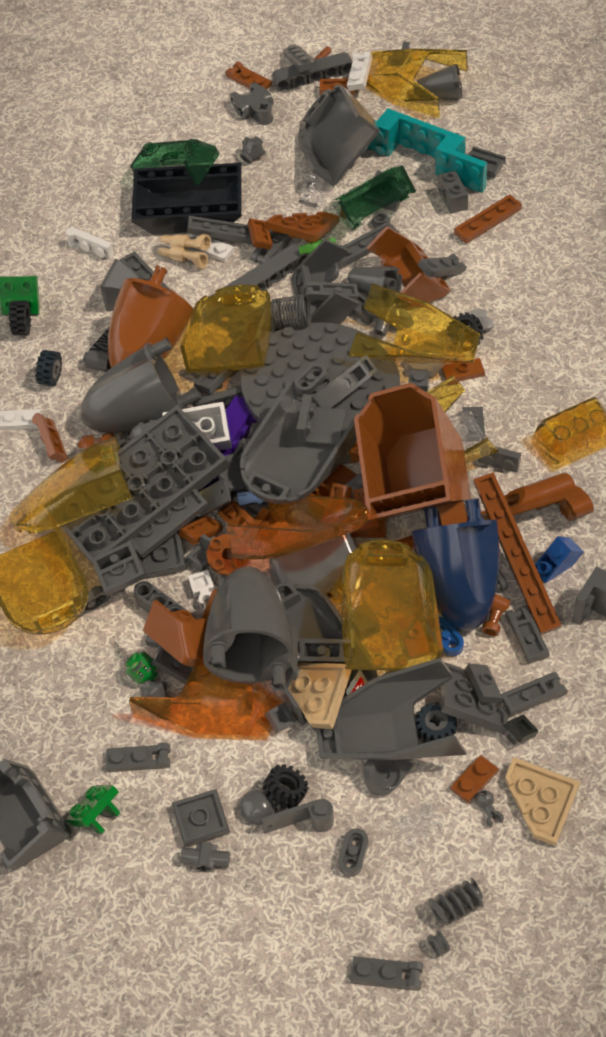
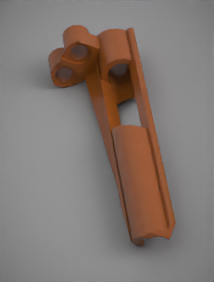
[371,473,594,564]

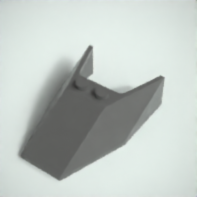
[316,657,467,760]

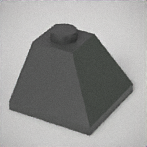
[100,259,139,312]

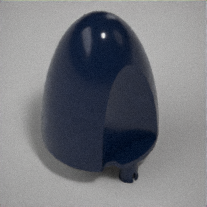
[412,498,500,631]

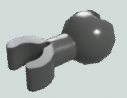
[475,790,504,827]

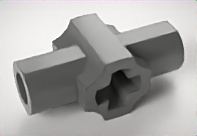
[180,842,230,872]

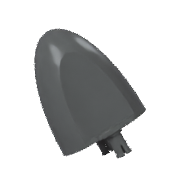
[80,337,202,433]
[203,566,294,691]

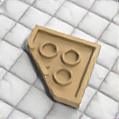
[288,662,352,729]
[505,757,580,847]

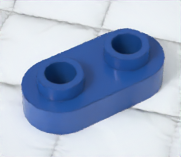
[429,617,464,656]

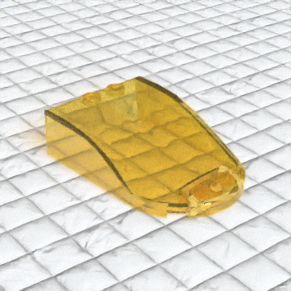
[180,285,271,373]
[10,436,132,534]
[0,513,89,635]
[342,539,443,671]

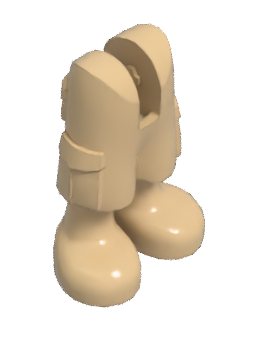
[158,234,211,269]

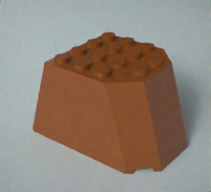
[354,383,471,521]

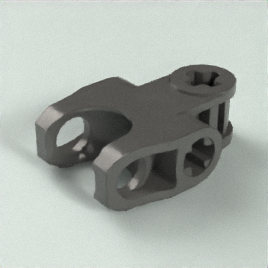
[229,82,274,125]

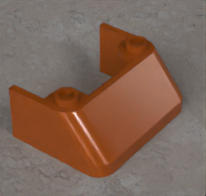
[366,226,451,307]
[143,590,217,667]

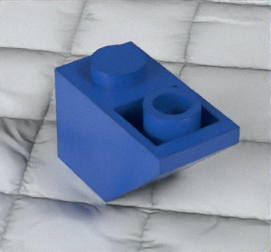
[535,536,584,583]

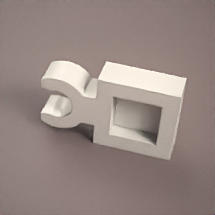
[188,570,215,608]

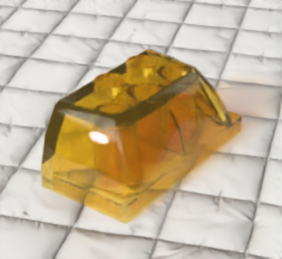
[531,397,606,472]

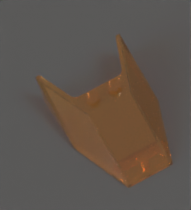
[129,664,284,741]

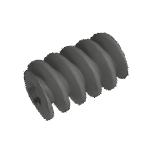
[428,877,484,926]

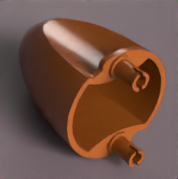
[108,265,193,368]

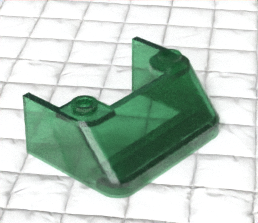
[130,139,220,185]
[330,165,417,229]

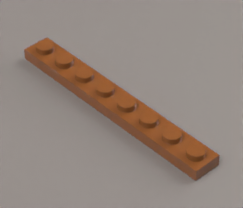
[473,472,562,635]

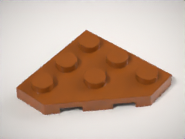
[265,211,340,243]

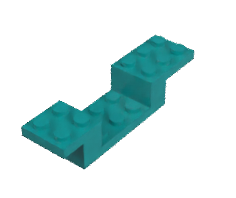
[367,108,487,193]

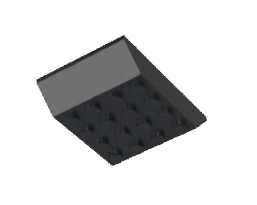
[131,162,242,234]

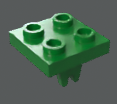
[0,275,40,315]
[65,785,120,834]

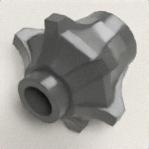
[239,136,266,164]
[137,680,172,714]

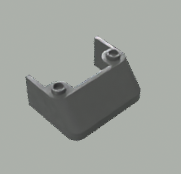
[292,238,360,324]

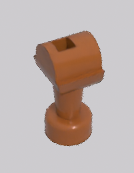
[482,594,510,636]

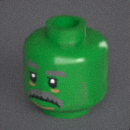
[125,651,158,684]

